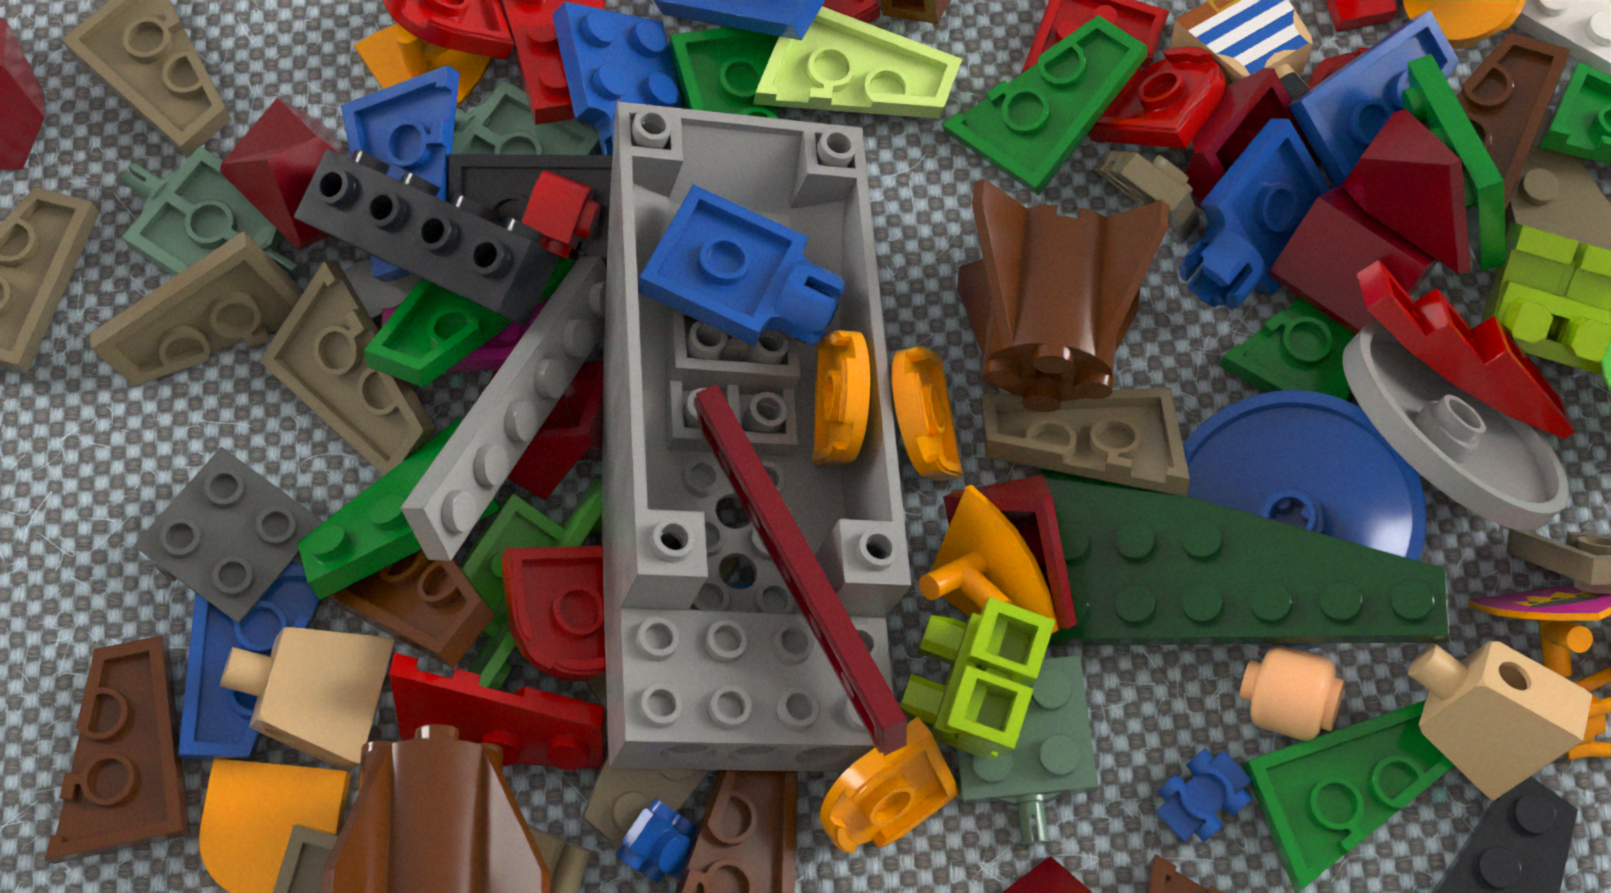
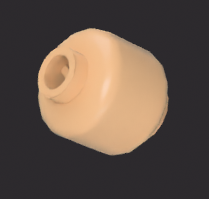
[1240,645,1345,741]

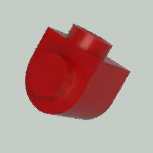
[522,170,601,259]

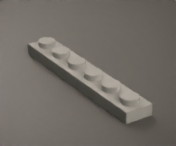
[400,256,607,561]

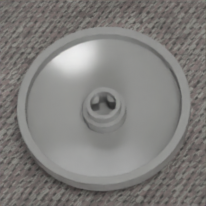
[1342,320,1569,531]

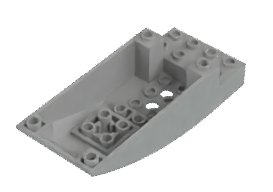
[602,102,911,772]

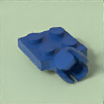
[552,1,683,155]
[1180,118,1331,310]
[638,184,845,346]

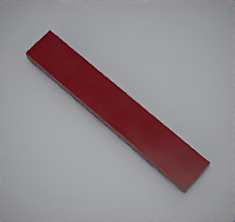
[694,384,907,756]

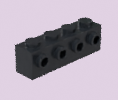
[294,149,559,327]

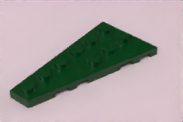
[1041,468,1449,646]

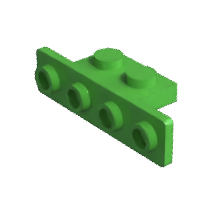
[460,477,602,690]

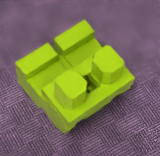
[1480,222,1611,375]
[899,597,1056,759]

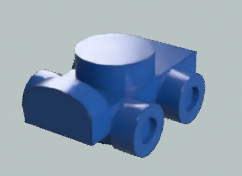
[1154,748,1253,843]
[615,797,698,884]

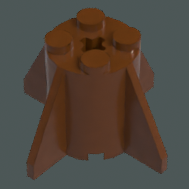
[957,178,1169,412]
[321,724,551,893]

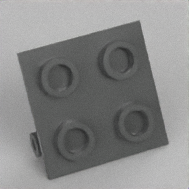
[133,447,324,624]

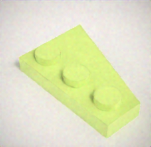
[753,6,962,119]

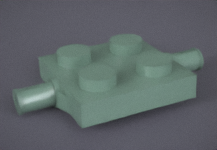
[448,79,601,187]
[121,146,302,281]
[948,655,1098,846]

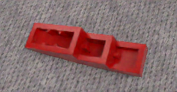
[1357,260,1575,439]

